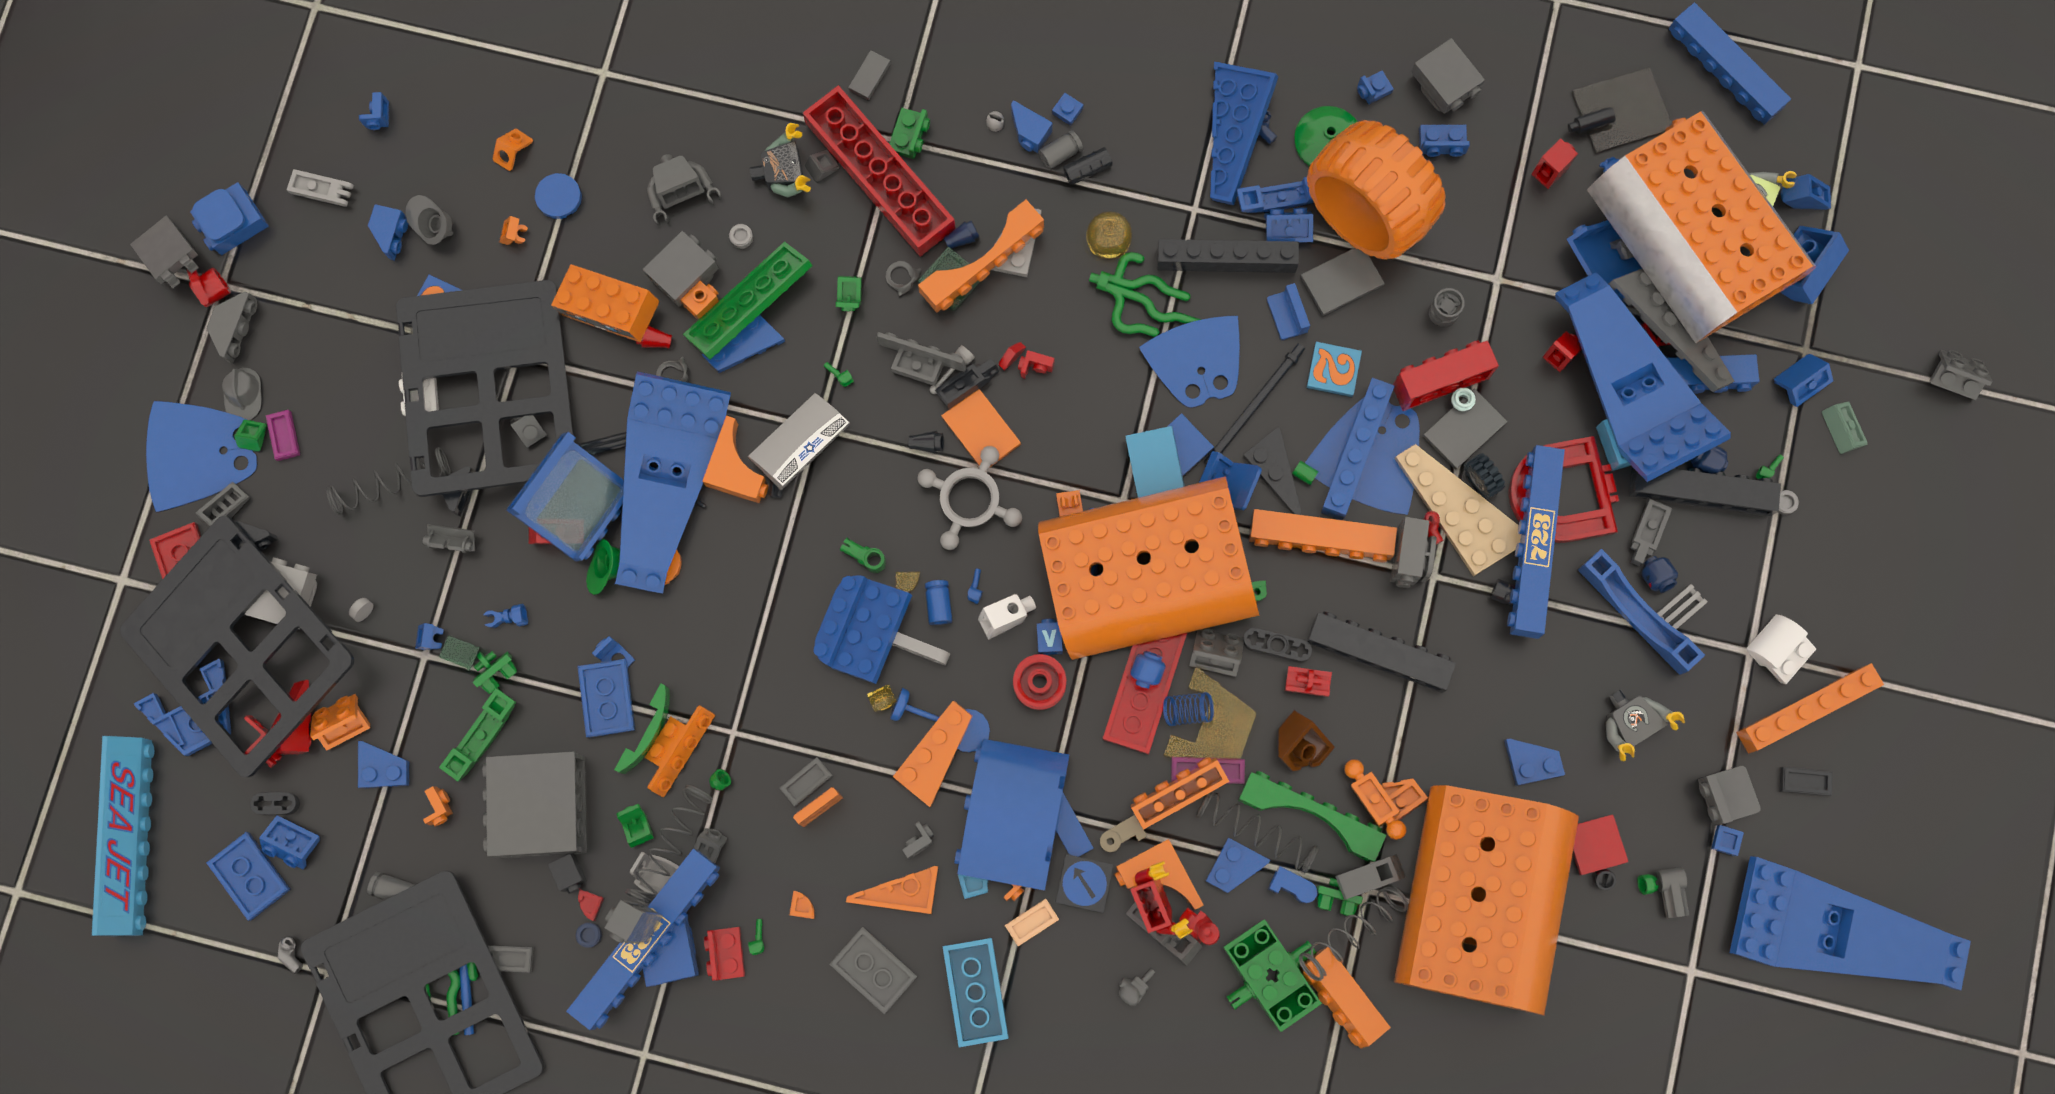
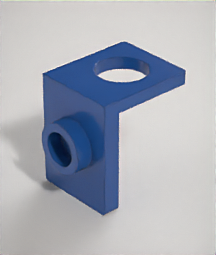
[592,636,635,667]

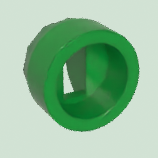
[709,769,731,791]
[1638,874,1659,895]

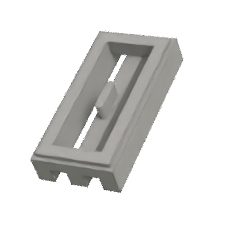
[1657,584,1707,629]

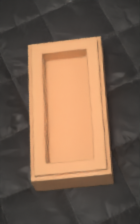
[1005,899,1059,946]

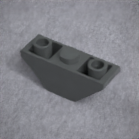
[207,292,257,364]
[1335,854,1406,900]

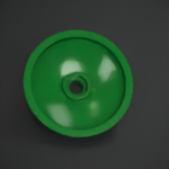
[1294,106,1358,167]

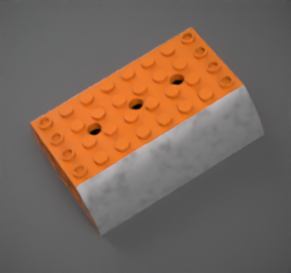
[1587,111,1816,343]

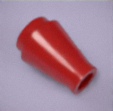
[636,325,672,348]

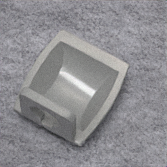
[630,852,679,897]

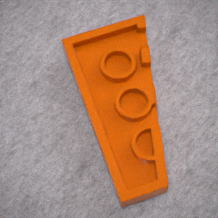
[893,701,973,807]

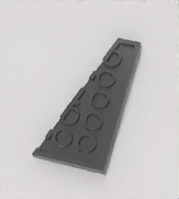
[1609,268,1735,392]

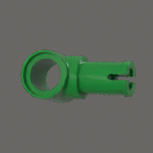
[840,538,886,573]

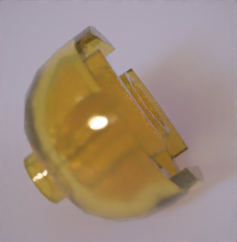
[1086,211,1132,259]

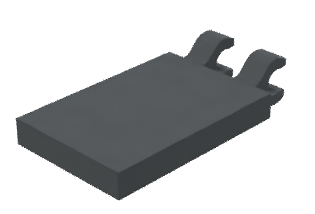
[130,215,199,288]

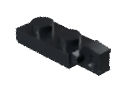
[935,358,999,409]

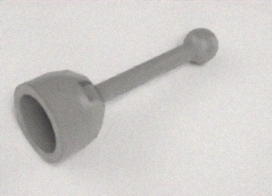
[930,345,975,394]

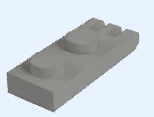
[287,169,354,207]

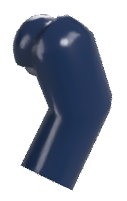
[1259,110,1277,144]

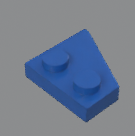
[1504,739,1565,786]
[358,741,409,788]
[1205,838,1270,893]

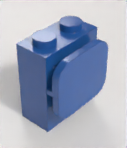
[190,182,269,256]
[643,917,699,987]

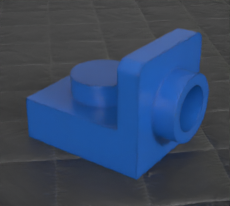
[1357,70,1394,105]
[359,92,389,130]

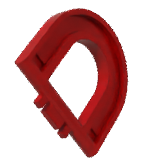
[1509,436,1619,543]

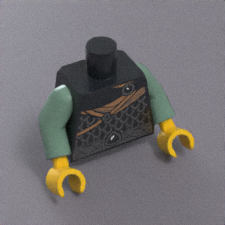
[750,123,811,198]

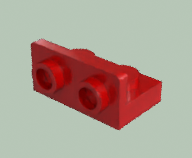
[704,927,745,981]

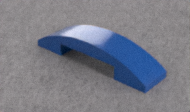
[1236,177,1314,213]

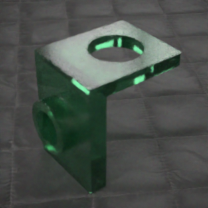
[439,635,479,671]

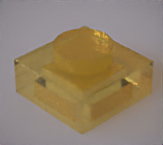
[867,684,897,712]

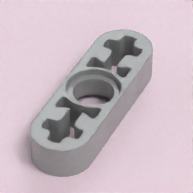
[892,632,950,665]

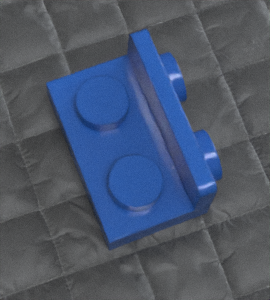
[1419,125,1470,157]
[1264,208,1313,242]
[259,815,320,870]

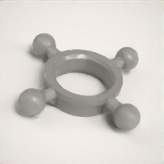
[917,446,1022,550]

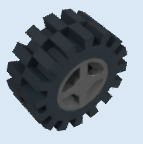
[1464,453,1505,499]

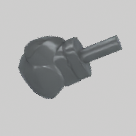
[1119,969,1155,1006]

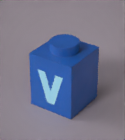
[1037,619,1063,655]

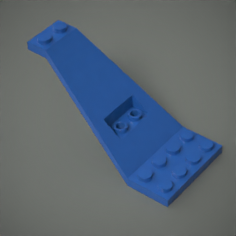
[1555,272,1731,482]
[615,371,731,594]
[1729,856,1971,990]

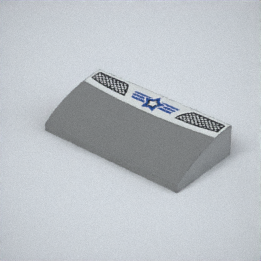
[748,393,850,490]

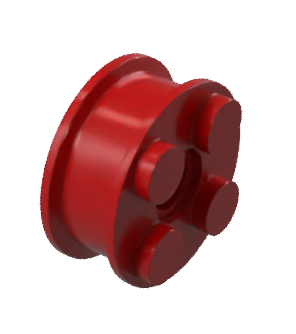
[1013,654,1066,710]

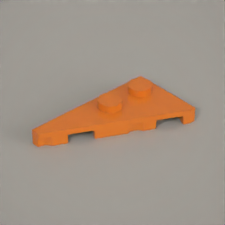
[846,866,938,914]

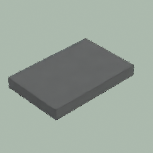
[1300,248,1385,316]
[1423,388,1507,470]
[829,927,918,1014]

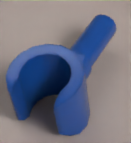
[967,569,983,604]

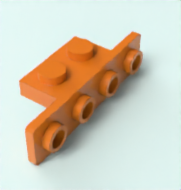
[644,705,715,797]

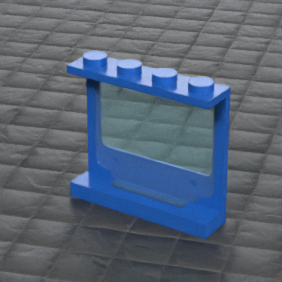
[507,432,624,561]

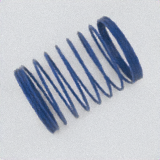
[1163,692,1214,726]

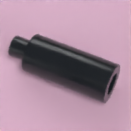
[1568,107,1616,134]

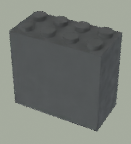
[482,752,587,859]

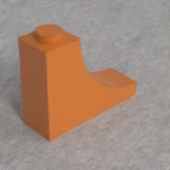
[702,416,769,503]
[1114,839,1203,911]

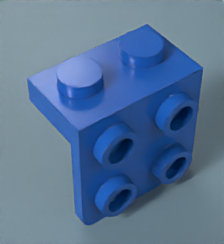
[1199,451,1262,510]

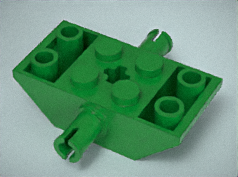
[1223,919,1322,1032]

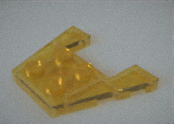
[1164,667,1257,759]

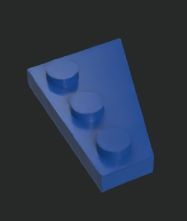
[702,314,785,373]

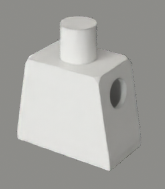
[978,594,1036,640]

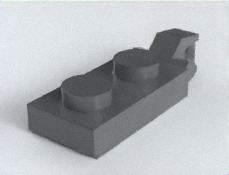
[1630,499,1672,566]

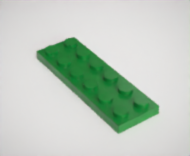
[683,242,813,360]

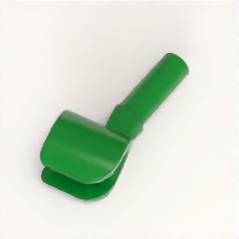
[824,362,854,387]
[1756,455,1784,479]
[748,919,765,955]

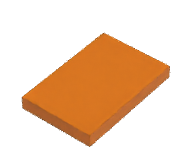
[941,389,1021,468]

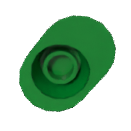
[586,539,620,595]

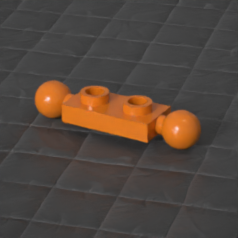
[1344,759,1406,840]

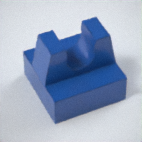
[415,623,444,650]

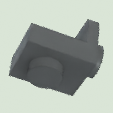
[510,415,547,448]

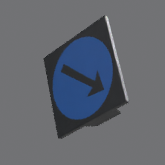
[1055,854,1114,913]

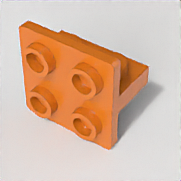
[310,694,370,751]

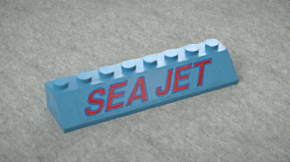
[92,736,155,936]

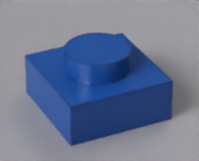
[1052,93,1084,126]
[1711,825,1744,856]

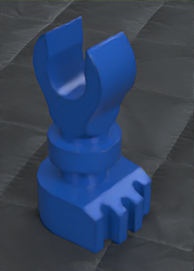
[484,604,528,628]

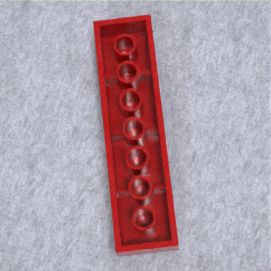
[803,85,956,257]

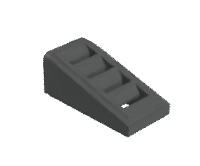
[196,482,250,528]

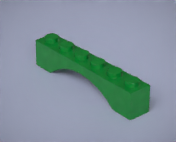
[1237,771,1386,863]

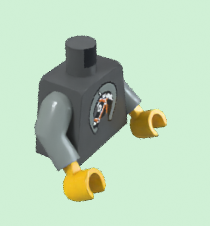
[1606,689,1685,761]

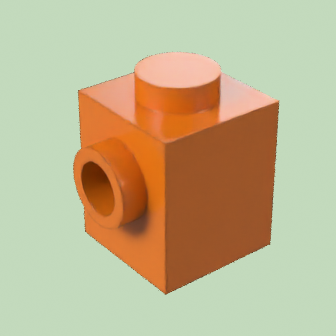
[681,281,719,320]

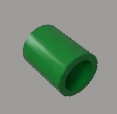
[1292,460,1319,485]

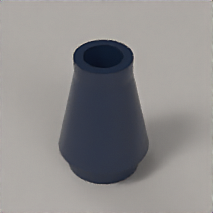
[944,221,980,249]

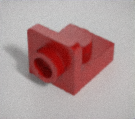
[1018,350,1055,379]

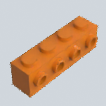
[1131,757,1229,830]
[1299,947,1391,1049]

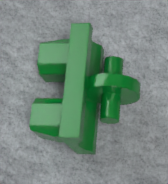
[473,651,517,694]
[1316,878,1363,916]

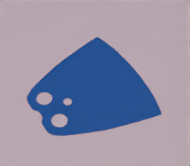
[1305,397,1420,515]
[146,401,257,512]

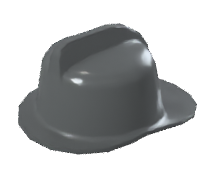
[405,195,454,245]
[222,368,262,420]

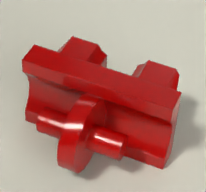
[1285,666,1332,697]
[1179,908,1220,945]

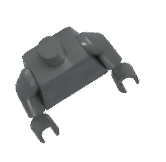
[647,154,721,225]

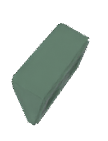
[1822,401,1868,454]

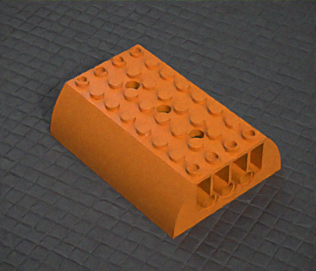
[1038,476,1260,660]
[1394,785,1579,1015]

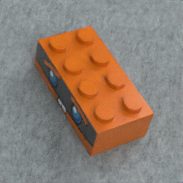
[551,264,660,342]

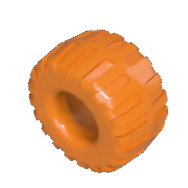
[1307,120,1446,259]

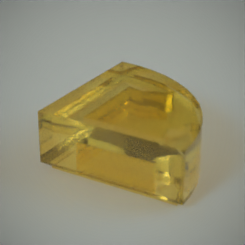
[896,572,920,593]

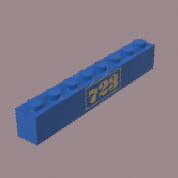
[1507,445,1565,639]
[566,849,720,1030]

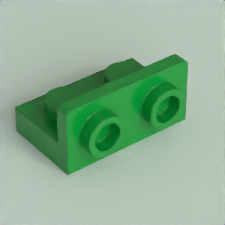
[889,108,930,159]

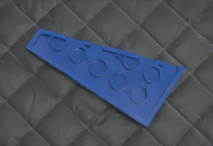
[1210,62,1278,205]

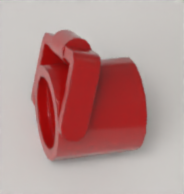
[186,268,231,308]

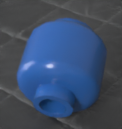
[1130,651,1166,689]

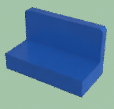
[1267,283,1310,340]
[1774,354,1833,407]

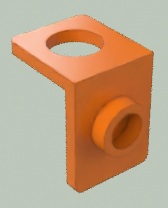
[492,129,533,171]

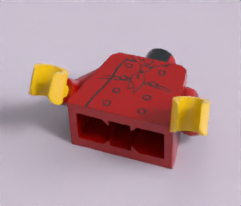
[1130,861,1193,939]

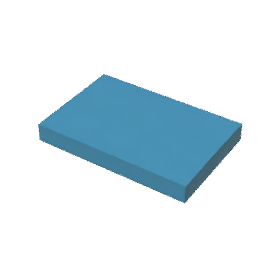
[1125,426,1184,498]

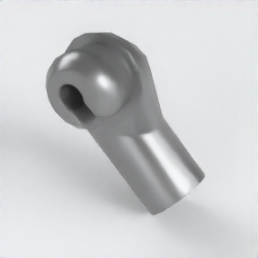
[278,937,303,974]

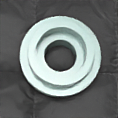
[1451,388,1476,411]

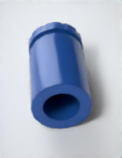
[925,580,952,625]

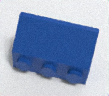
[1781,226,1849,304]

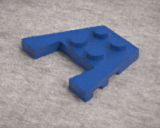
[134,659,231,756]

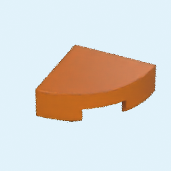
[789,891,815,919]

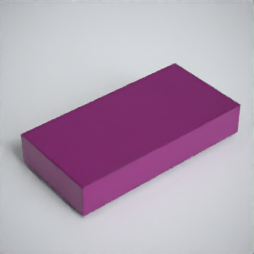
[266,410,300,461]

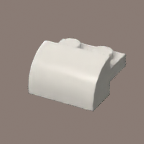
[1746,614,1816,684]

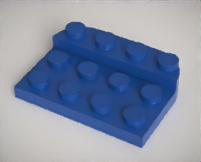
[814,575,912,684]

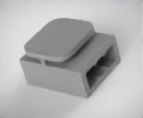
[245,557,317,629]

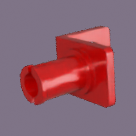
[244,715,282,768]

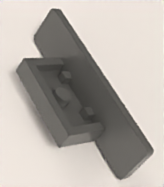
[876,332,967,386]

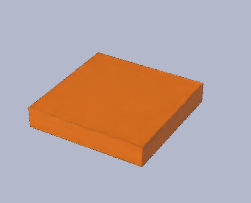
[793,787,843,827]

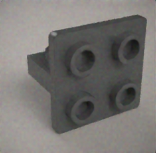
[1930,350,1993,400]
[1189,628,1244,677]

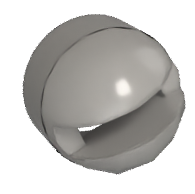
[986,111,1005,131]

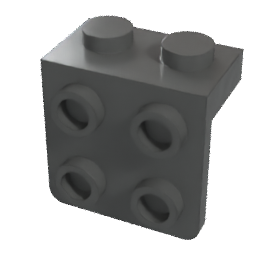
[1698,766,1761,826]

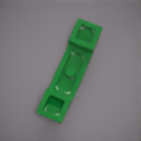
[614,684,670,774]
[439,688,516,782]

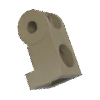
[1100,815,1147,853]

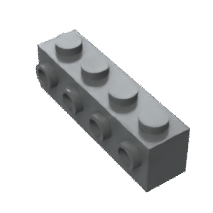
[605,900,663,945]

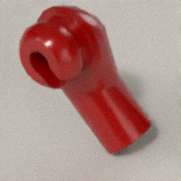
[1424,511,1444,545]

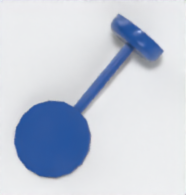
[890,688,990,752]

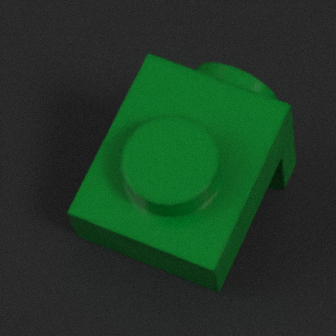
[836,276,862,311]
[616,804,654,848]

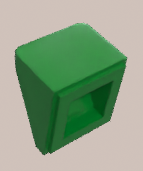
[235,420,267,451]

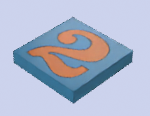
[1306,342,1362,397]

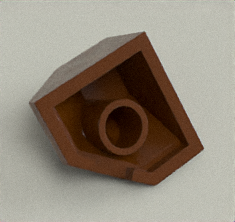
[1278,710,1335,771]

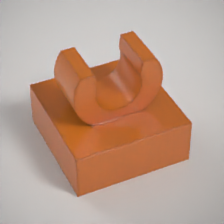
[499,216,528,245]
[1056,490,1083,517]

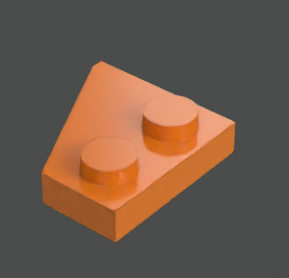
[1381,779,1428,826]

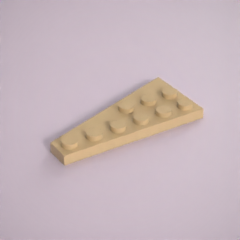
[1394,444,1521,576]

